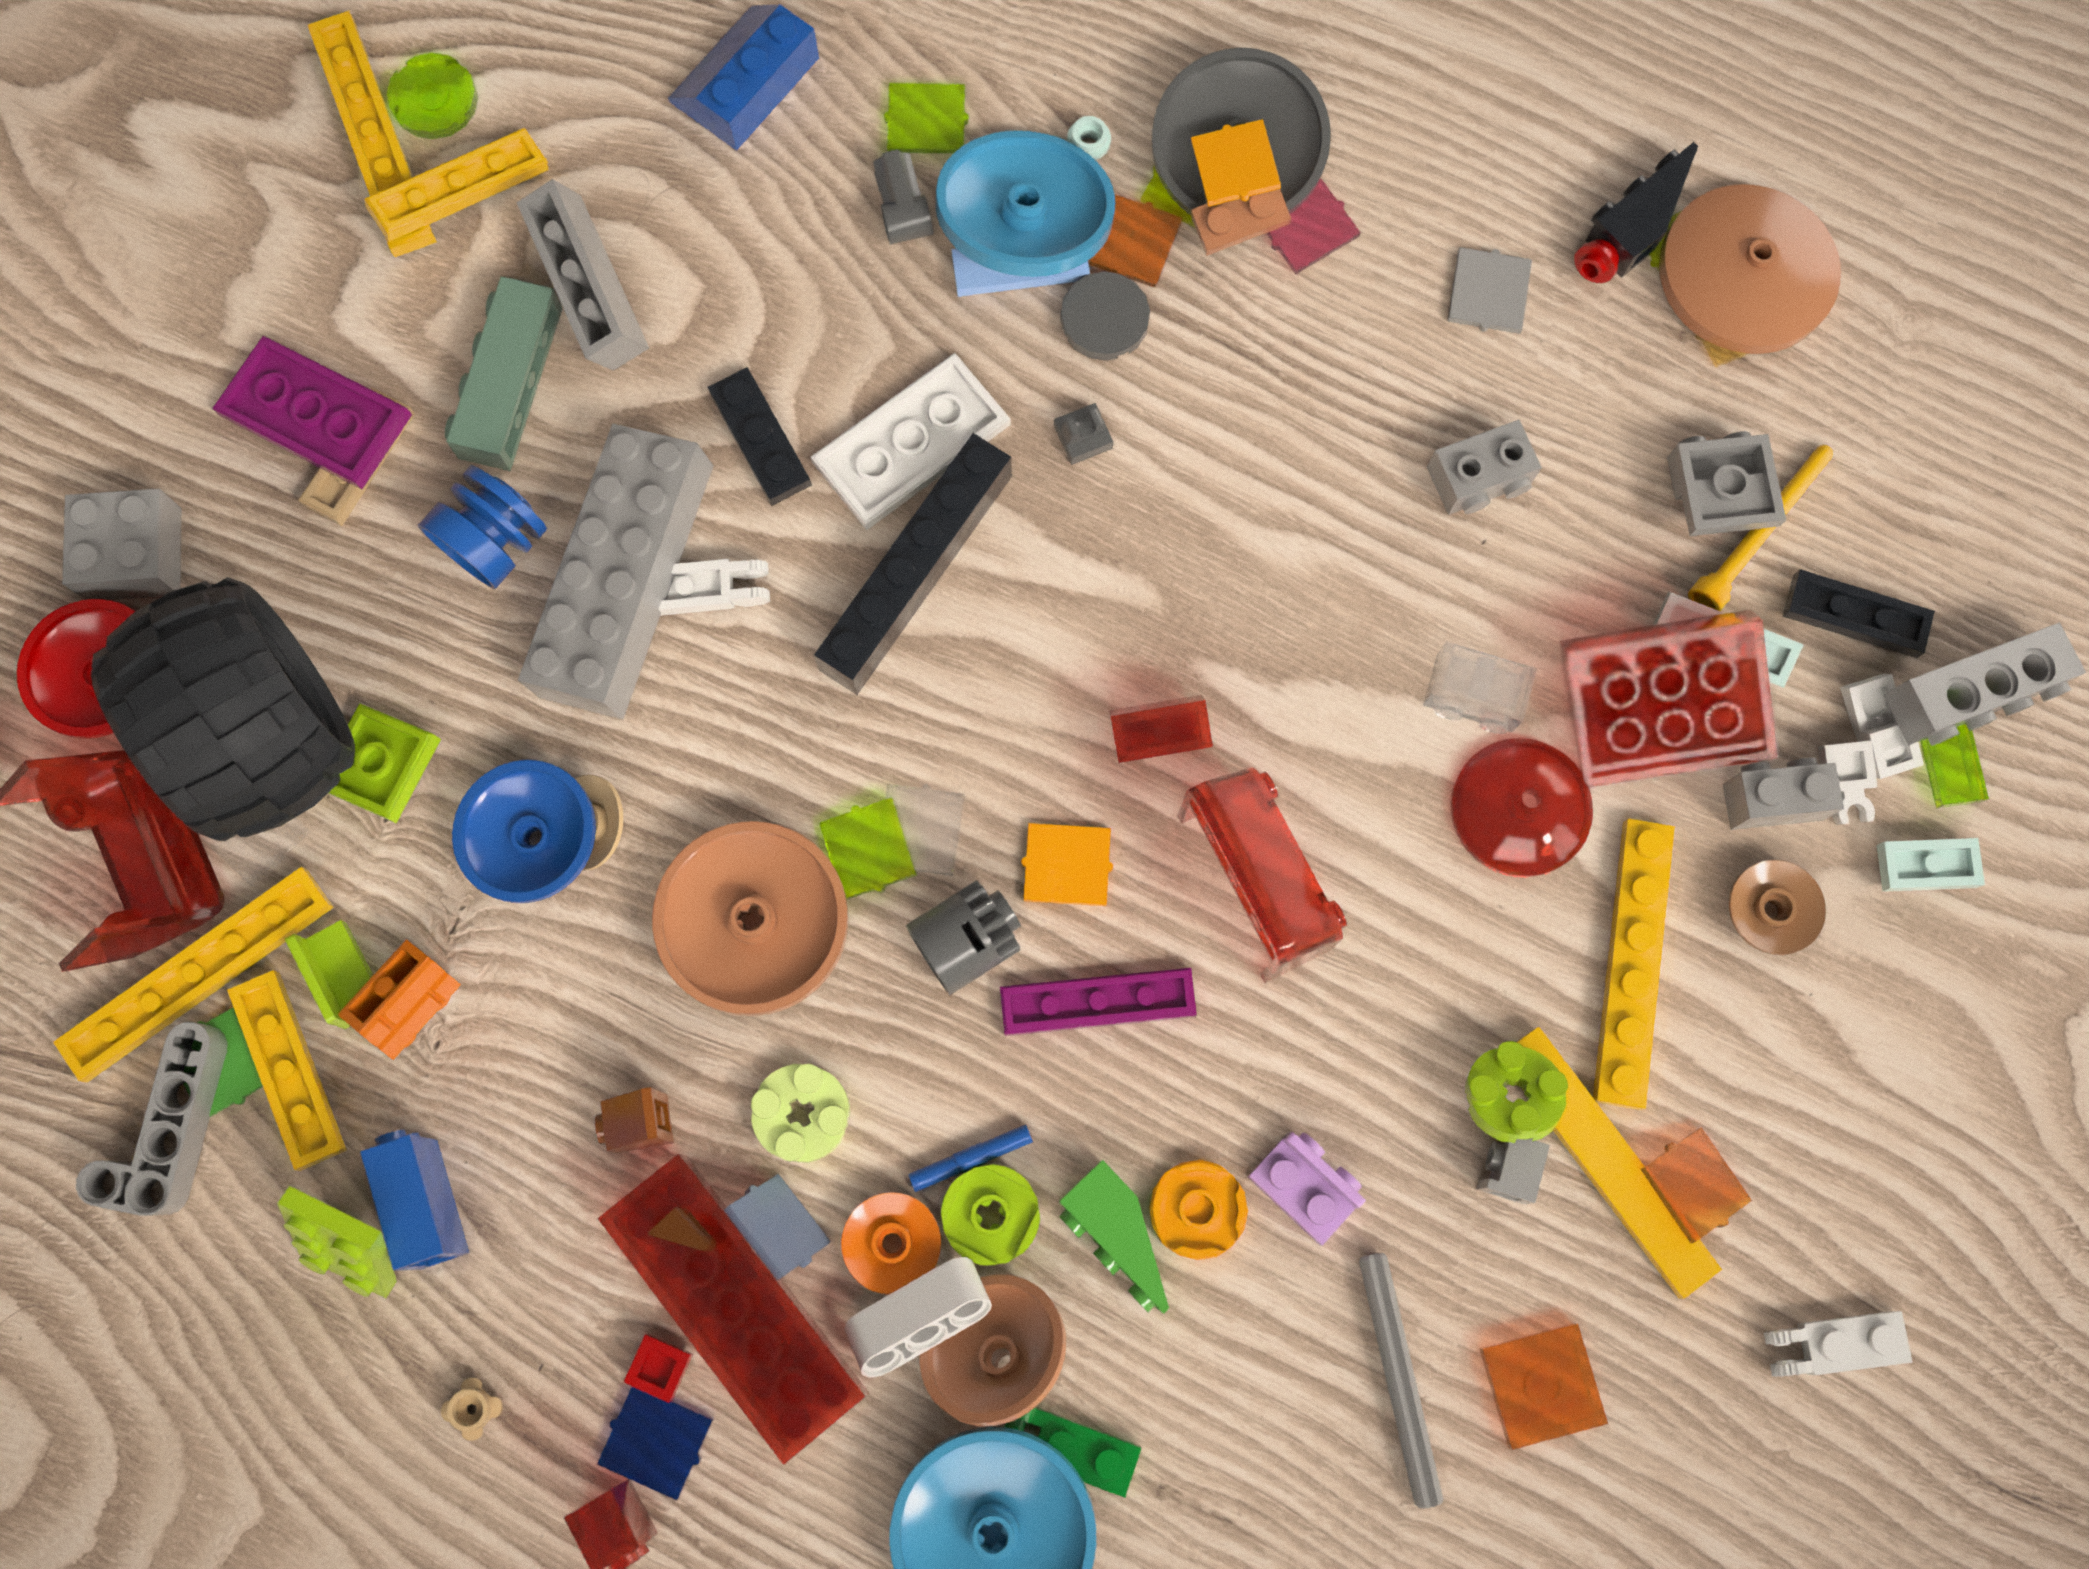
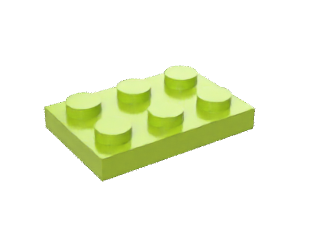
[277,1186,397,1298]

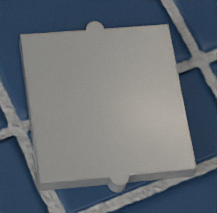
[1448,247,1532,334]

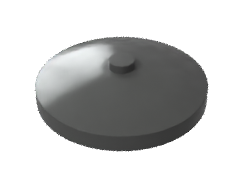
[1152,48,1331,214]

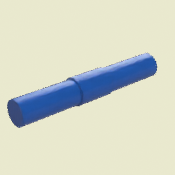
[908,1124,1033,1192]

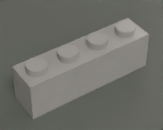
[517,179,649,371]

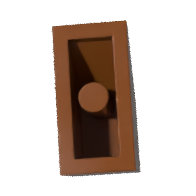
[595,1087,674,1153]

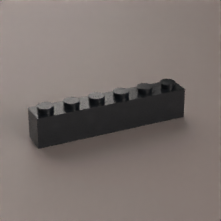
[814,433,1012,695]

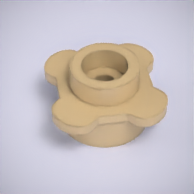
[441,1378,503,1441]

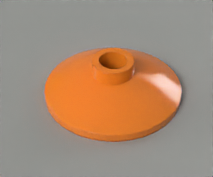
[841,1192,941,1294]

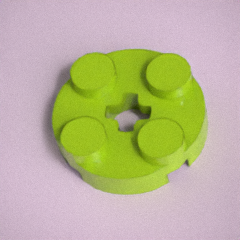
[1465,1041,1568,1143]
[941,1164,1040,1266]

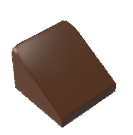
[648,1207,717,1251]

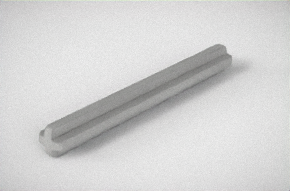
[1359,1253,1443,1508]

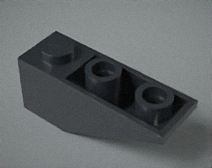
[1585,142,1698,278]

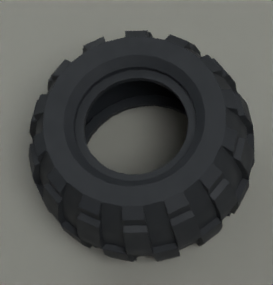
[91,577,355,841]

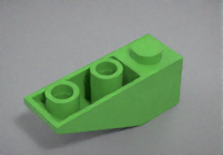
[1059,1160,1169,1314]

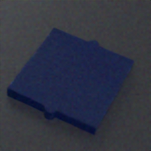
[597,1387,714,1500]

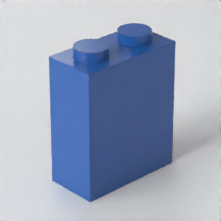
[360,1129,470,1270]

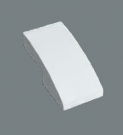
[1840,674,1924,779]

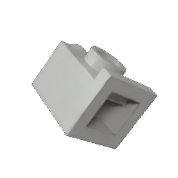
[1476,1138,1550,1204]

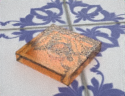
[1479,1323,1608,1450]

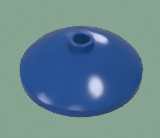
[452,760,596,903]

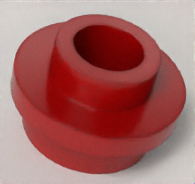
[1574,239,1619,284]

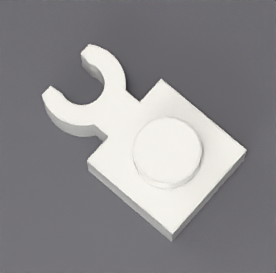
[1818,740,1877,825]

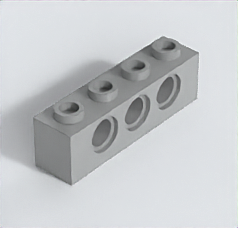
[1883,622,2086,746]

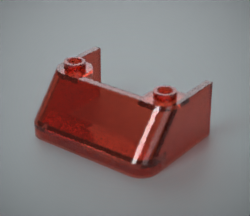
[0,750,225,972]
[1177,767,1347,983]

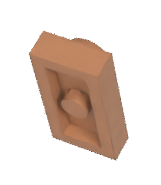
[1190,189,1291,256]

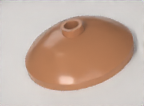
[919,1275,1066,1426]

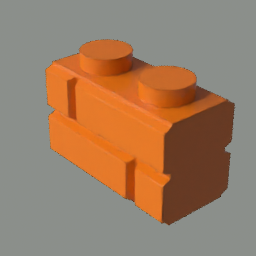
[338,939,461,1060]

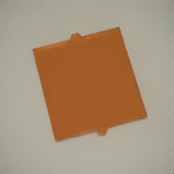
[1088,194,1183,288]
[1640,1127,1752,1244]

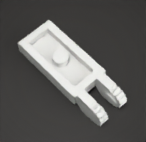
[659,559,770,616]
[1764,1311,1912,1377]

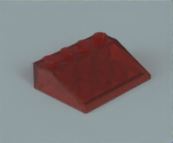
[1559,609,1778,788]

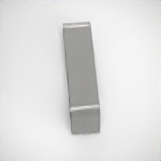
[76,1022,228,1216]

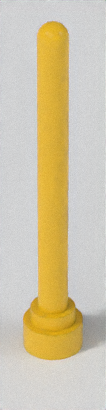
[1688,445,1833,611]

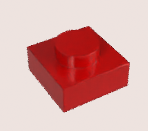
[623,1334,693,1403]

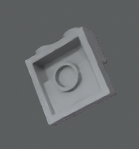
[1667,431,1786,536]

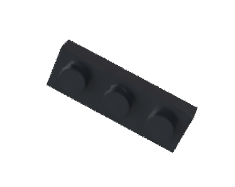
[707,367,812,506]
[1783,569,1935,658]

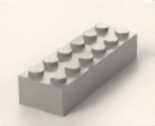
[518,424,713,720]

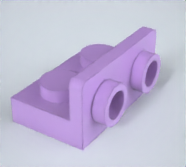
[1248,1132,1366,1246]

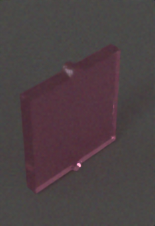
[1266,178,1361,274]

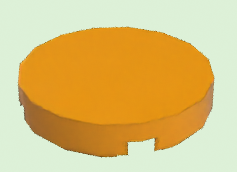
[1149,1160,1248,1260]

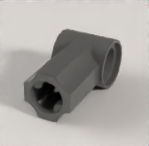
[873,150,933,245]

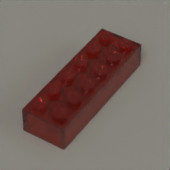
[597,1153,869,1465]

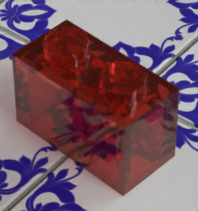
[1109,694,1213,763]
[563,1478,658,1569]

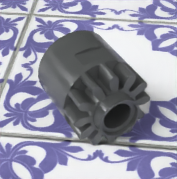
[905,880,1021,996]

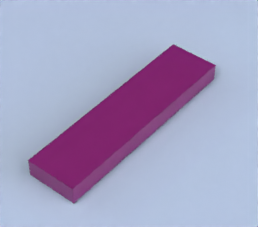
[1000,967,1197,1036]

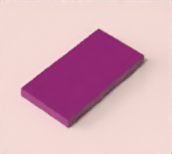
[212,336,412,490]

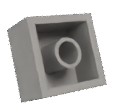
[62,489,182,600]

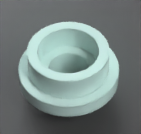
[1067,116,1111,160]

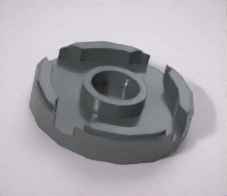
[1060,271,1150,361]

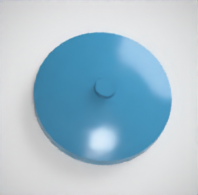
[936,131,1115,277]
[889,1427,1096,1569]

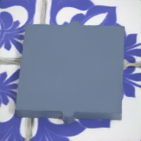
[724,1174,831,1281]

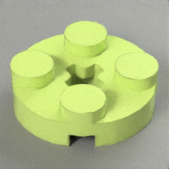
[751,1064,850,1163]

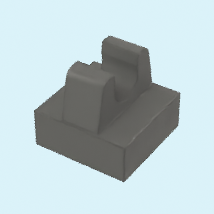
[1054,403,1114,465]

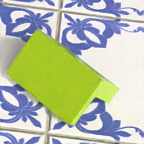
[285,920,373,1029]

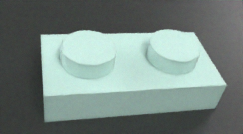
[1877,838,1985,892]

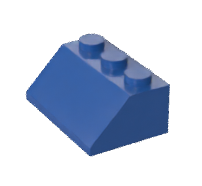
[668,4,819,151]

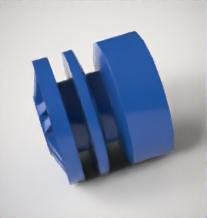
[417,465,547,590]

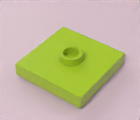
[328,703,441,824]

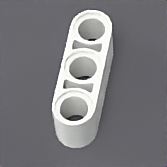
[844,1257,992,1377]

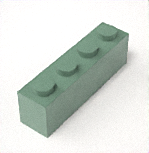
[445,276,563,471]

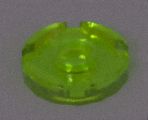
[387,52,478,140]

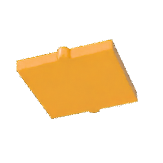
[1191,119,1281,207]
[1021,823,1114,907]

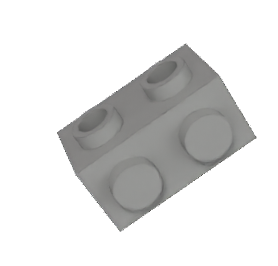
[1427,419,1542,515]
[1723,758,1844,830]

